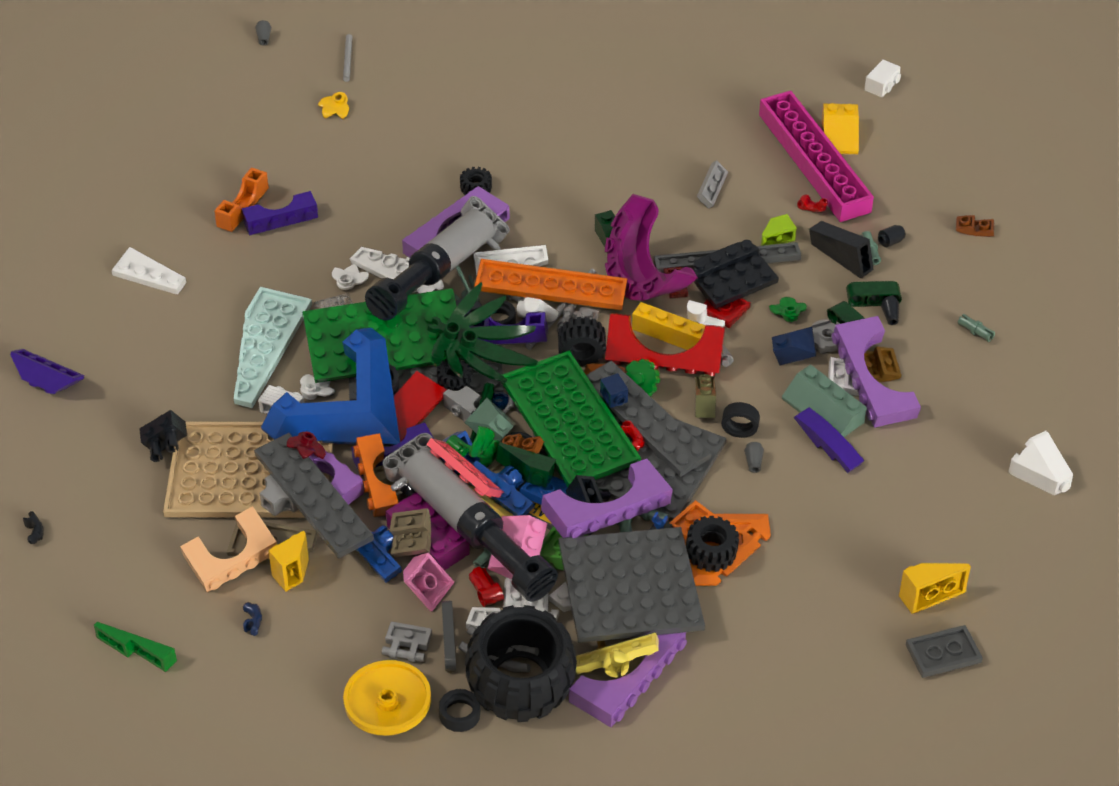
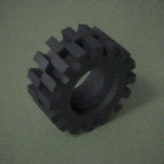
[460,167,492,195]
[436,357,472,391]

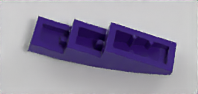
[794,407,864,473]

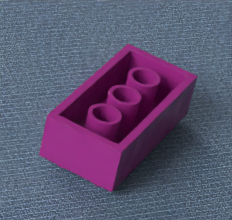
[386,492,470,571]

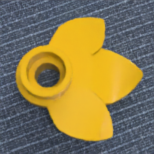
[318,92,349,119]

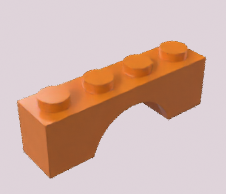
[214,167,269,232]
[353,433,399,517]

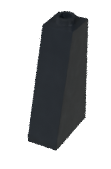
[809,221,874,278]

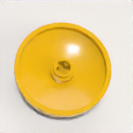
[343,660,431,736]

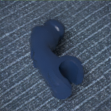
[243,602,262,636]

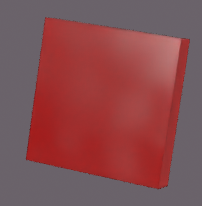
[703,298,751,329]

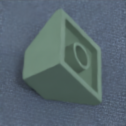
[464,398,516,441]

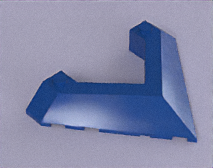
[261,328,400,446]

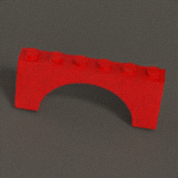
[605,313,725,376]

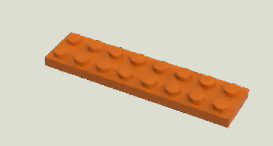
[475,259,627,310]

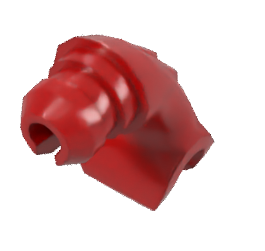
[797,194,828,212]
[620,420,644,451]

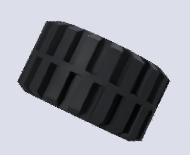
[558,317,606,366]
[686,516,739,572]

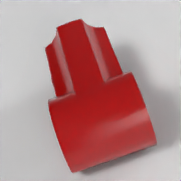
[469,566,504,607]

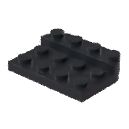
[694,240,779,309]

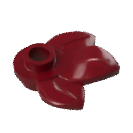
[286,431,326,459]

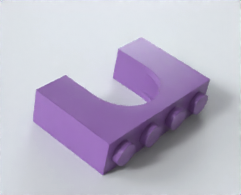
[309,443,364,505]

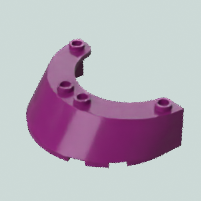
[605,194,698,301]

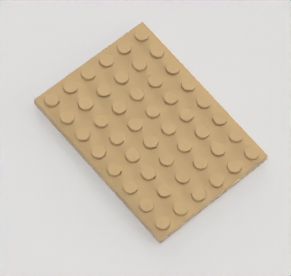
[163,422,334,518]

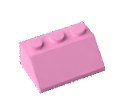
[487,515,547,579]

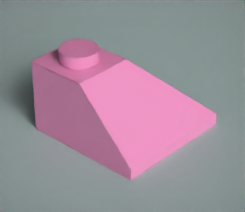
[403,552,454,611]

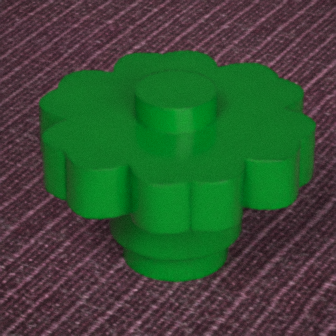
[626,359,660,397]

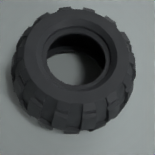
[465,605,577,722]

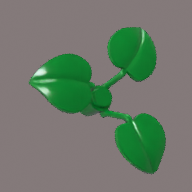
[446,426,500,483]

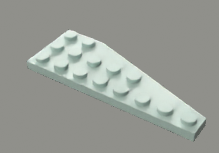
[234,287,312,408]

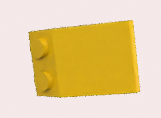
[822,103,859,154]
[899,563,971,614]

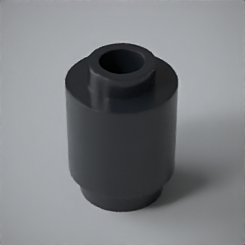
[878,225,906,247]

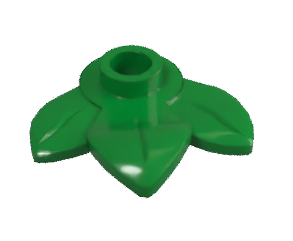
[769,297,807,322]

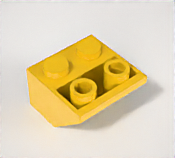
[268,530,309,592]

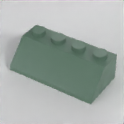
[782,364,867,437]

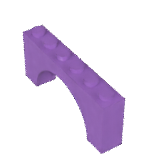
[402,186,510,258]
[832,316,921,428]
[541,459,673,538]
[569,632,687,727]

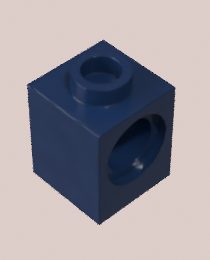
[600,373,628,408]

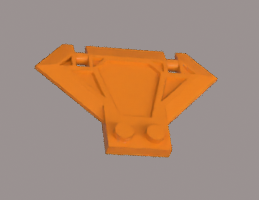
[669,500,771,586]

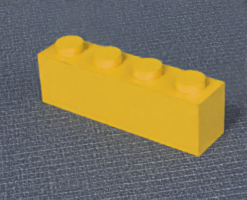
[632,302,705,350]

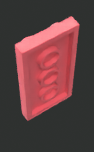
[426,438,504,498]

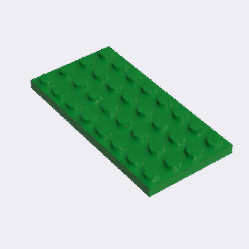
[302,288,463,383]
[501,350,641,487]

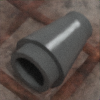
[255,20,272,45]
[744,442,764,473]

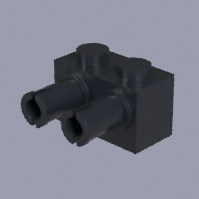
[139,410,187,462]
[565,475,610,503]

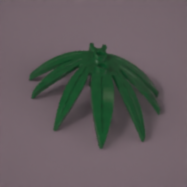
[427,282,538,383]

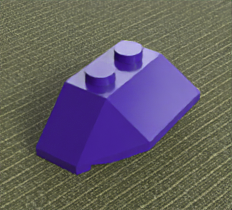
[10,349,85,394]

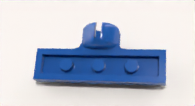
[472,460,535,516]
[356,525,402,583]

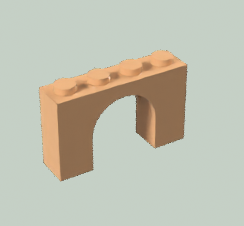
[180,506,277,592]

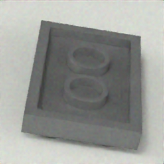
[906,625,983,678]

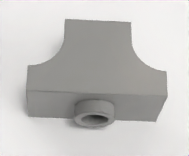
[443,386,480,421]
[259,475,298,516]

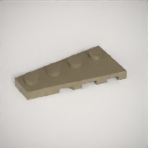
[227,522,318,556]

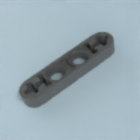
[442,601,456,671]

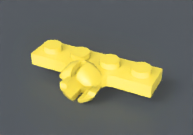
[576,633,659,678]

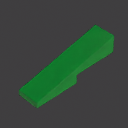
[94,622,177,672]

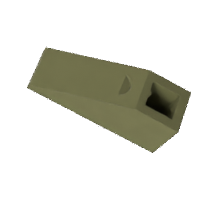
[695,374,716,418]

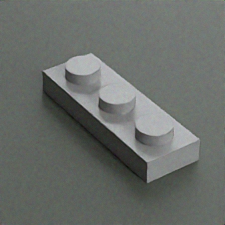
[697,160,728,208]

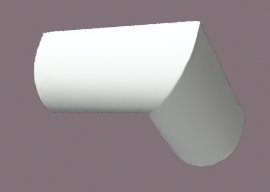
[517,297,558,322]
[687,300,725,327]

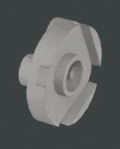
[811,319,840,354]

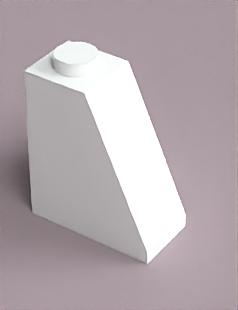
[1009,431,1073,496]

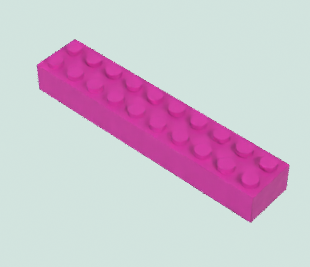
[759,91,874,222]

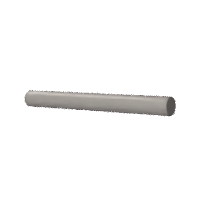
[343,34,352,82]

